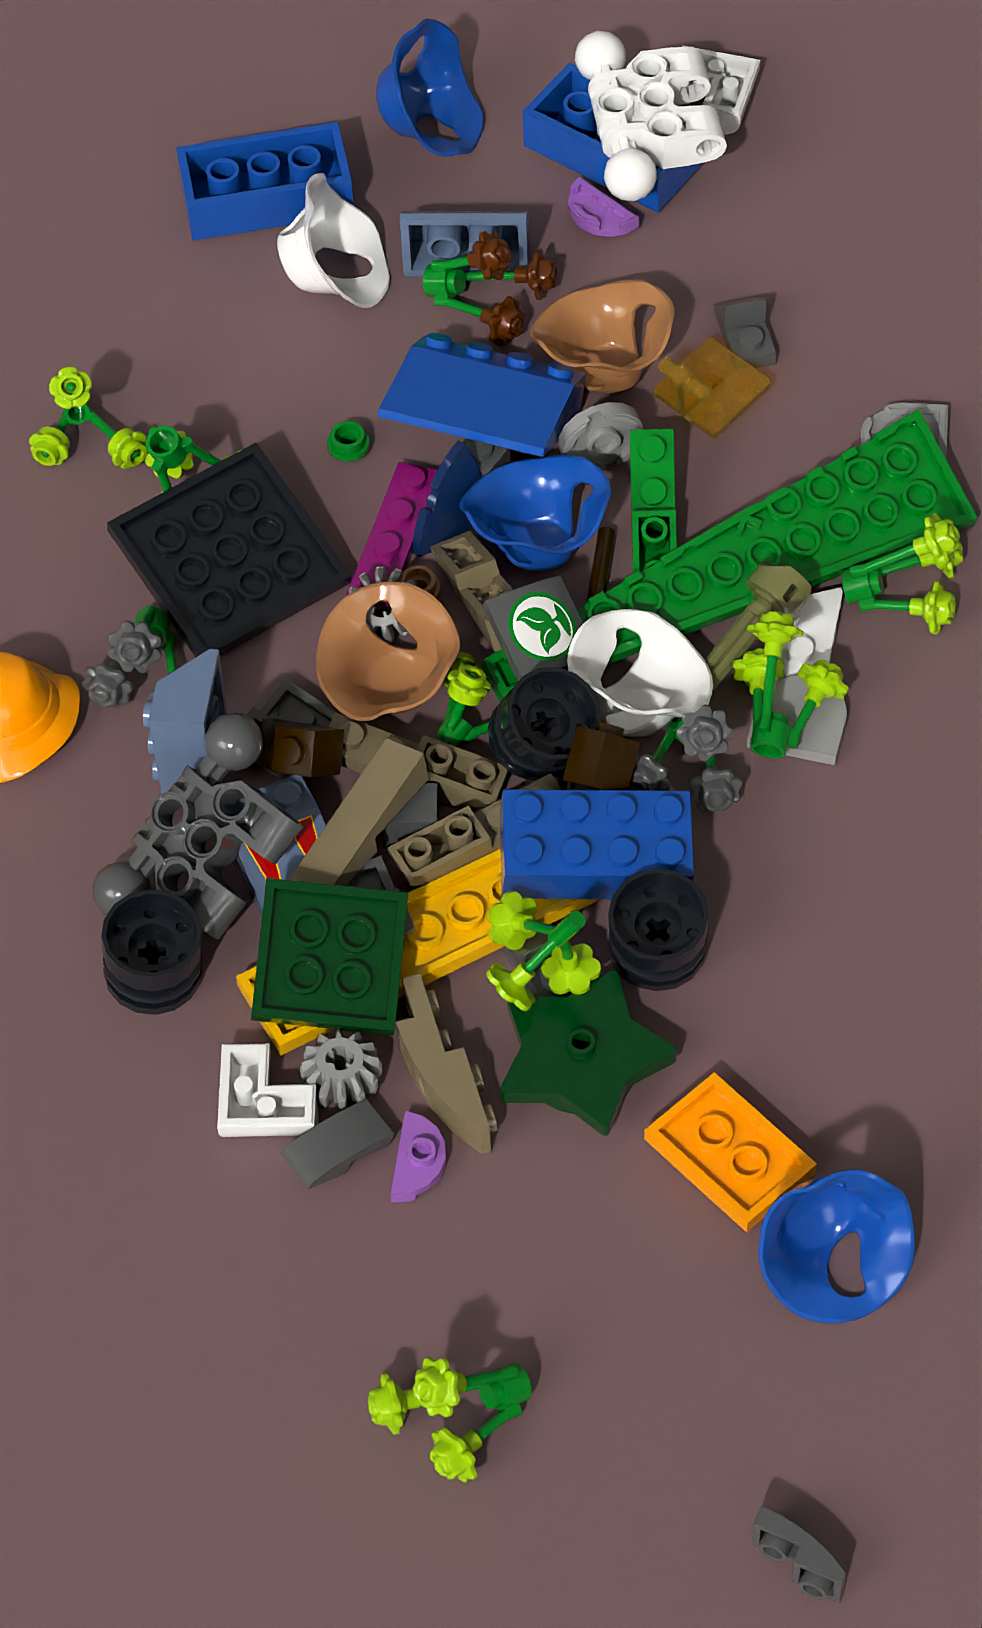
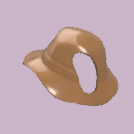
[529,280,675,394]
[316,582,460,721]

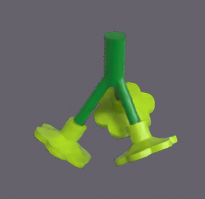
[486,891,602,1011]

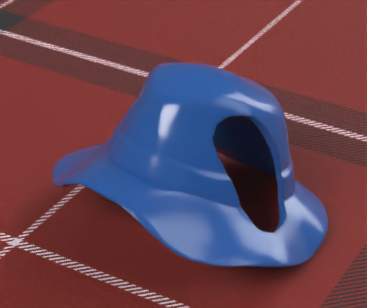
[376,19,484,157]
[459,455,611,571]
[758,1169,915,1323]

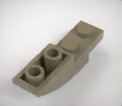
[329,712,507,807]
[388,773,562,886]
[396,974,497,1154]

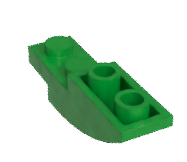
[630,429,677,573]

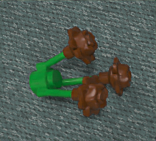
[423,231,557,347]

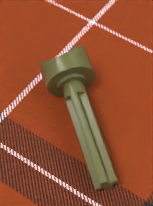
[705,561,812,693]

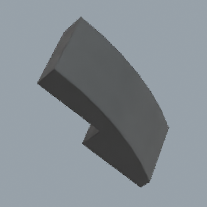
[281,1099,395,1189]
[752,1506,846,1603]

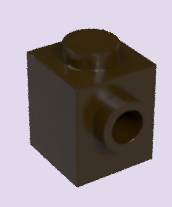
[563,722,640,791]

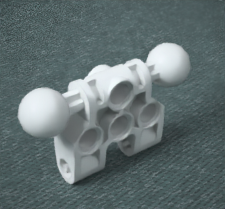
[575,30,727,202]

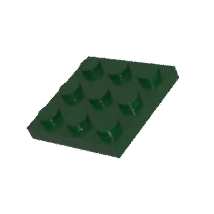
[251,878,408,1035]

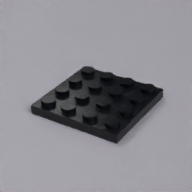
[107,443,351,657]

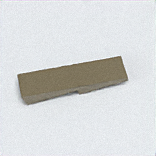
[430,531,513,652]
[289,738,429,886]

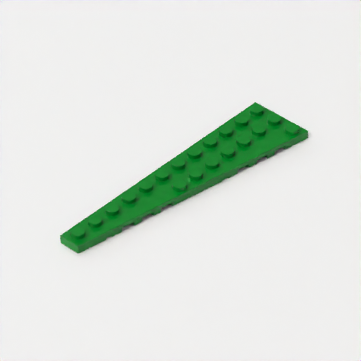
[482,409,978,703]

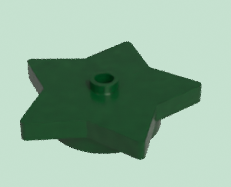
[500,970,677,1136]

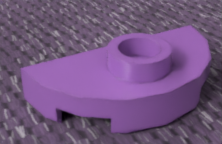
[568,176,639,237]
[390,1111,447,1203]

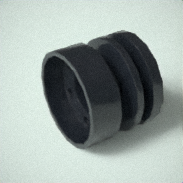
[488,667,601,781]
[608,868,709,991]
[101,889,202,1015]

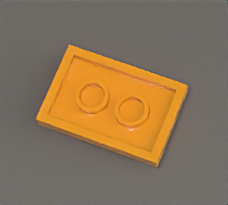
[644,1072,817,1233]

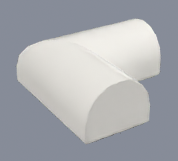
[682,45,760,135]
[217,1043,318,1137]

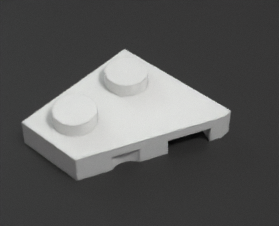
[779,587,843,677]

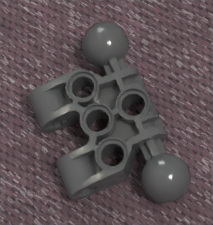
[93,713,304,939]

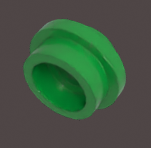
[327,421,370,462]

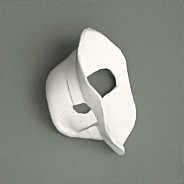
[277,173,390,308]
[567,609,713,737]

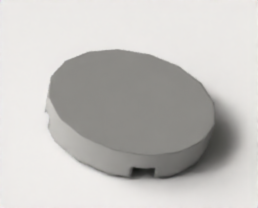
[559,402,644,471]

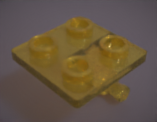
[653,338,771,438]

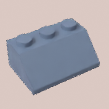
[400,211,529,277]
[143,649,228,794]

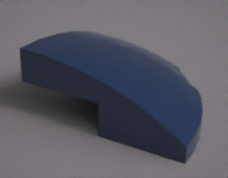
[413,440,483,557]

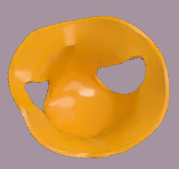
[0,652,80,783]

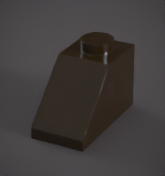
[258,717,344,777]

